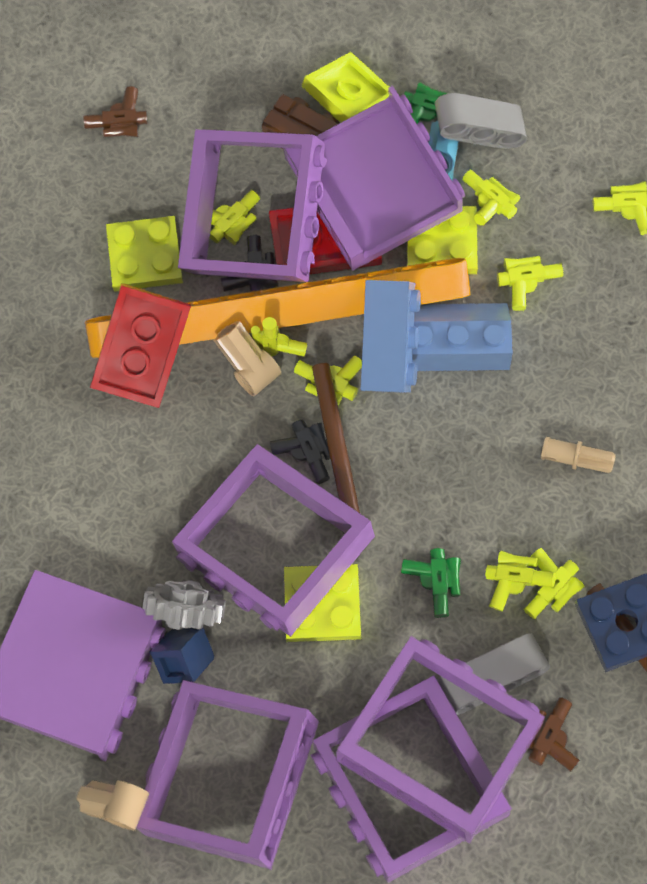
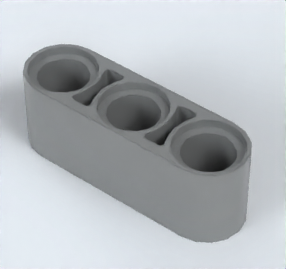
[435,93,527,149]
[437,633,551,715]

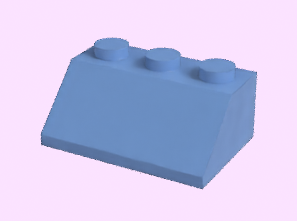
[361,280,421,393]
[412,303,513,371]

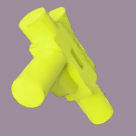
[462,170,520,226]
[592,181,647,235]
[209,190,260,245]
[497,256,563,311]
[251,317,307,357]
[294,356,362,406]
[524,548,585,619]
[485,551,556,612]

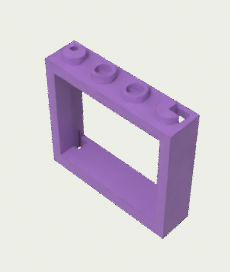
[178,129,327,282]
[172,444,375,637]
[336,636,545,844]
[310,675,511,883]
[136,680,319,869]

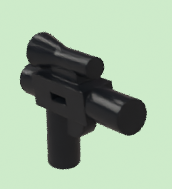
[220,235,278,292]
[270,419,330,484]

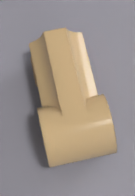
[213,321,282,397]
[76,780,150,831]

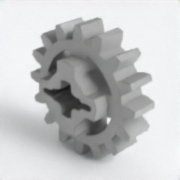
[142,580,226,630]

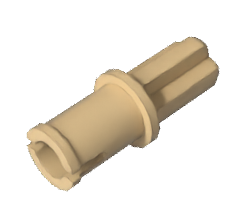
[541,437,615,473]

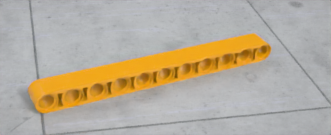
[85,258,471,358]

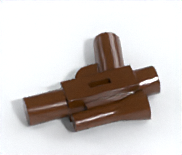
[84,86,148,138]
[528,697,580,772]

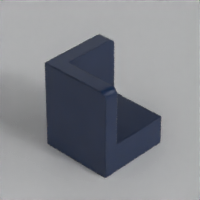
[150,628,214,684]

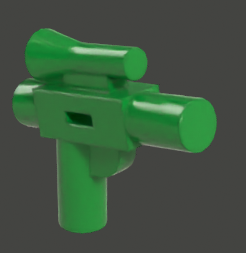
[404,82,448,124]
[401,548,461,618]

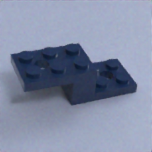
[575,573,647,673]

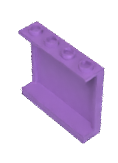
[283,86,465,271]
[0,570,166,762]

